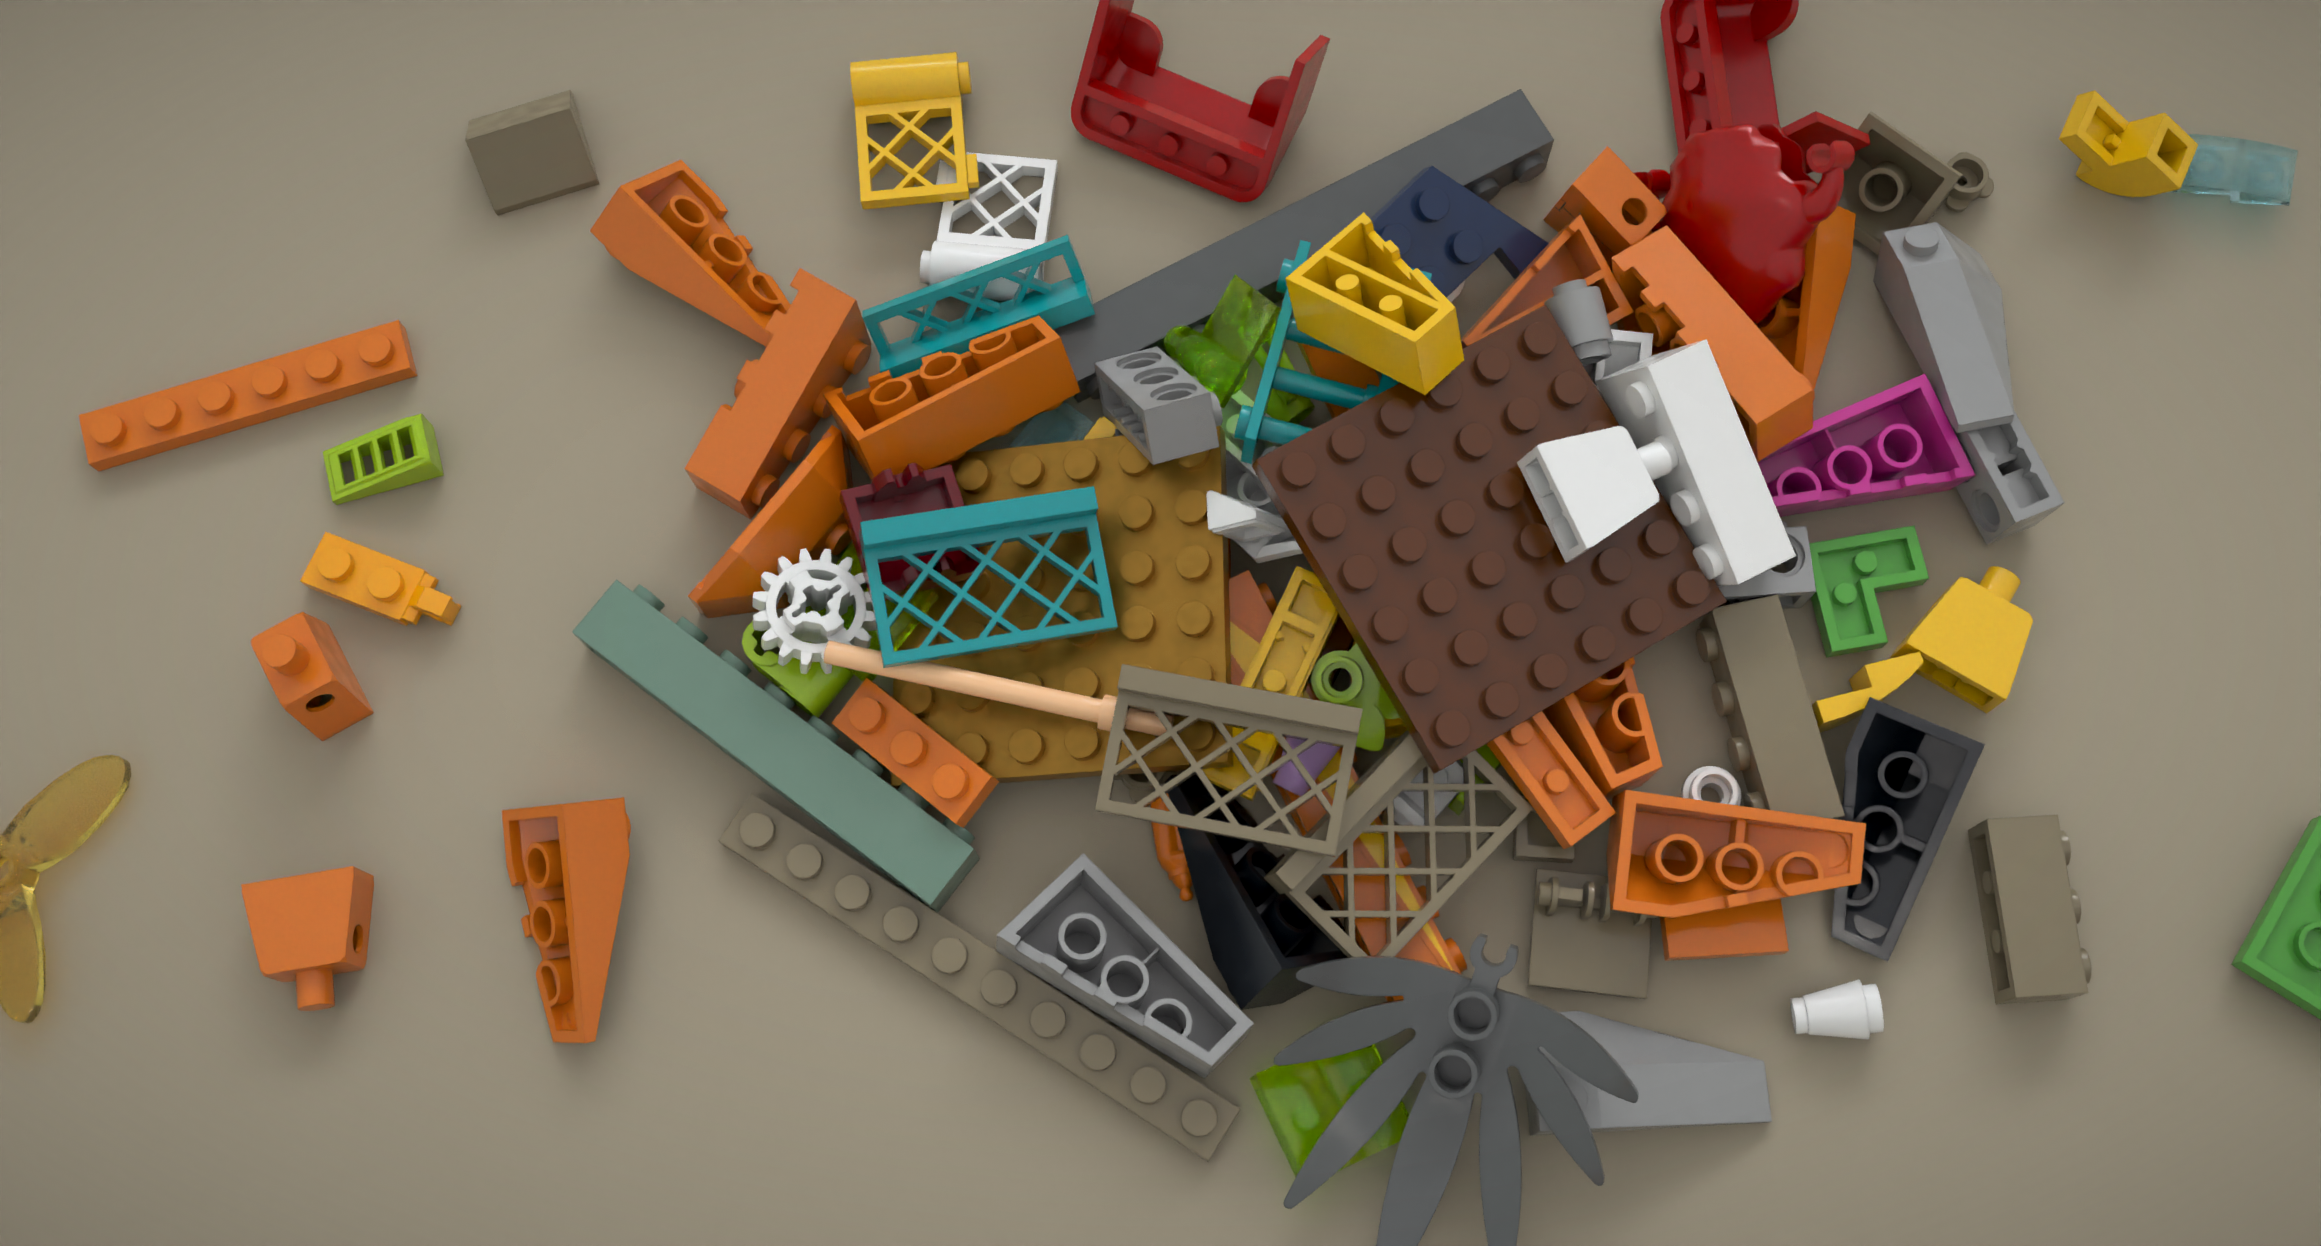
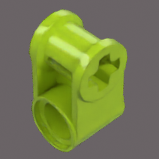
[742,621,854,718]

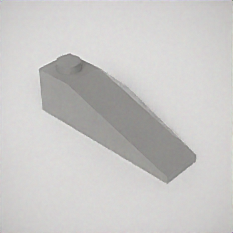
[1873,222,2014,433]
[1525,1011,1772,1136]

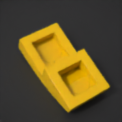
[1812,651,1924,733]

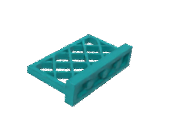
[859,486,1118,668]

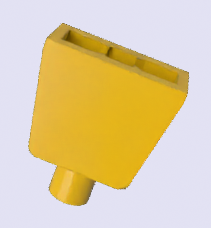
[1890,566,2033,714]

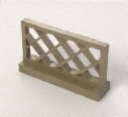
[1095,664,1363,857]
[1264,730,1533,958]

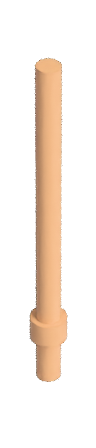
[824,640,1174,736]

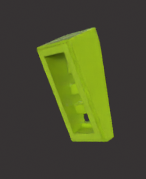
[323,413,444,505]

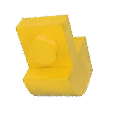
[2059,90,2198,197]

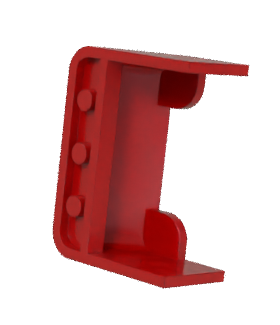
[1071,0,1330,202]
[1660,0,1870,174]

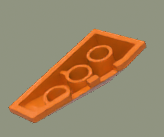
[590,160,791,347]

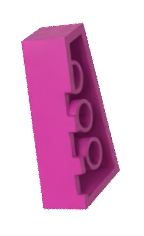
[1757,374,1975,517]

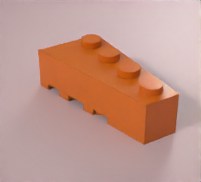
[1612,225,1815,462]
[684,268,872,519]
[823,315,1081,480]
[1542,657,1663,801]

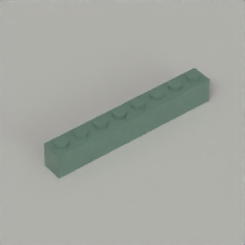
[572,579,980,913]

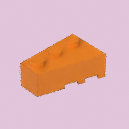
[1461,215,1634,349]

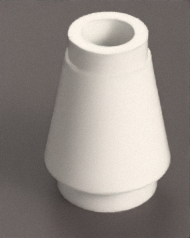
[1790,979,1884,1040]

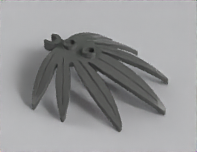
[1274,933,1639,1246]

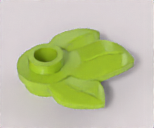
[1311,643,1400,751]

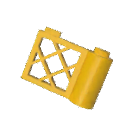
[850,52,979,210]

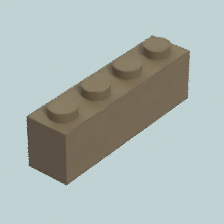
[1696,594,1845,820]

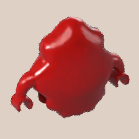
[1634,123,1855,323]

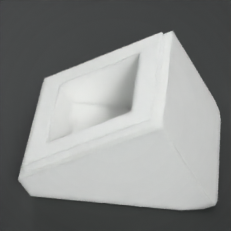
[1206,490,1289,542]

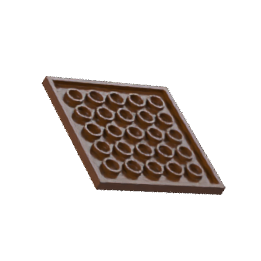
[1252,305,1727,774]

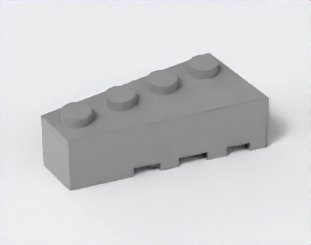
[996,853,1254,1079]

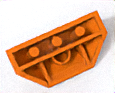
[688,425,853,618]

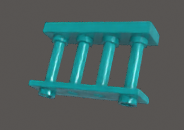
[1234,240,1432,464]

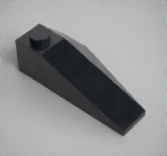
[1831,697,1985,962]
[1165,774,1348,1010]

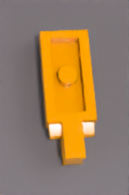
[300,532,461,626]

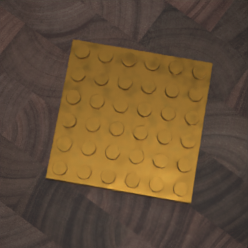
[891,426,1233,789]

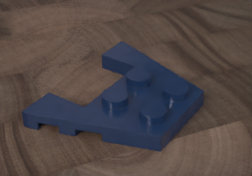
[1371,166,1548,298]

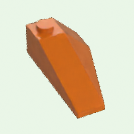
[1755,206,1856,389]
[1606,790,1866,919]
[502,797,631,1043]

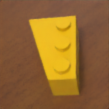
[1285,212,1464,395]

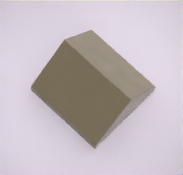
[465,90,599,216]
[1818,112,1962,255]

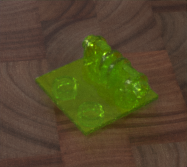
[1164,274,1281,408]

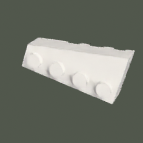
[1595,339,1796,586]

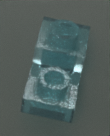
[2172,134,2298,206]

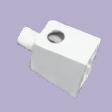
[1517,426,1672,563]

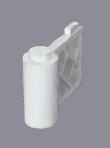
[920,151,1058,301]

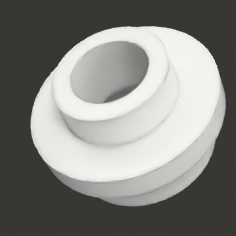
[1681,766,1741,806]

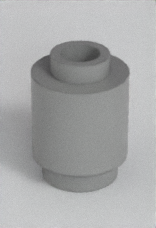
[1544,279,1614,366]

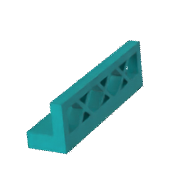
[862,234,1095,378]

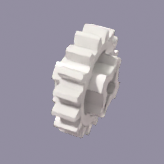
[753,548,876,674]

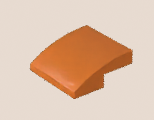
[1660,899,1789,961]

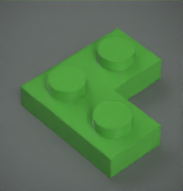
[1809,525,1929,658]

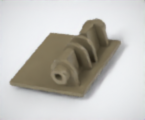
[1528,868,1657,999]

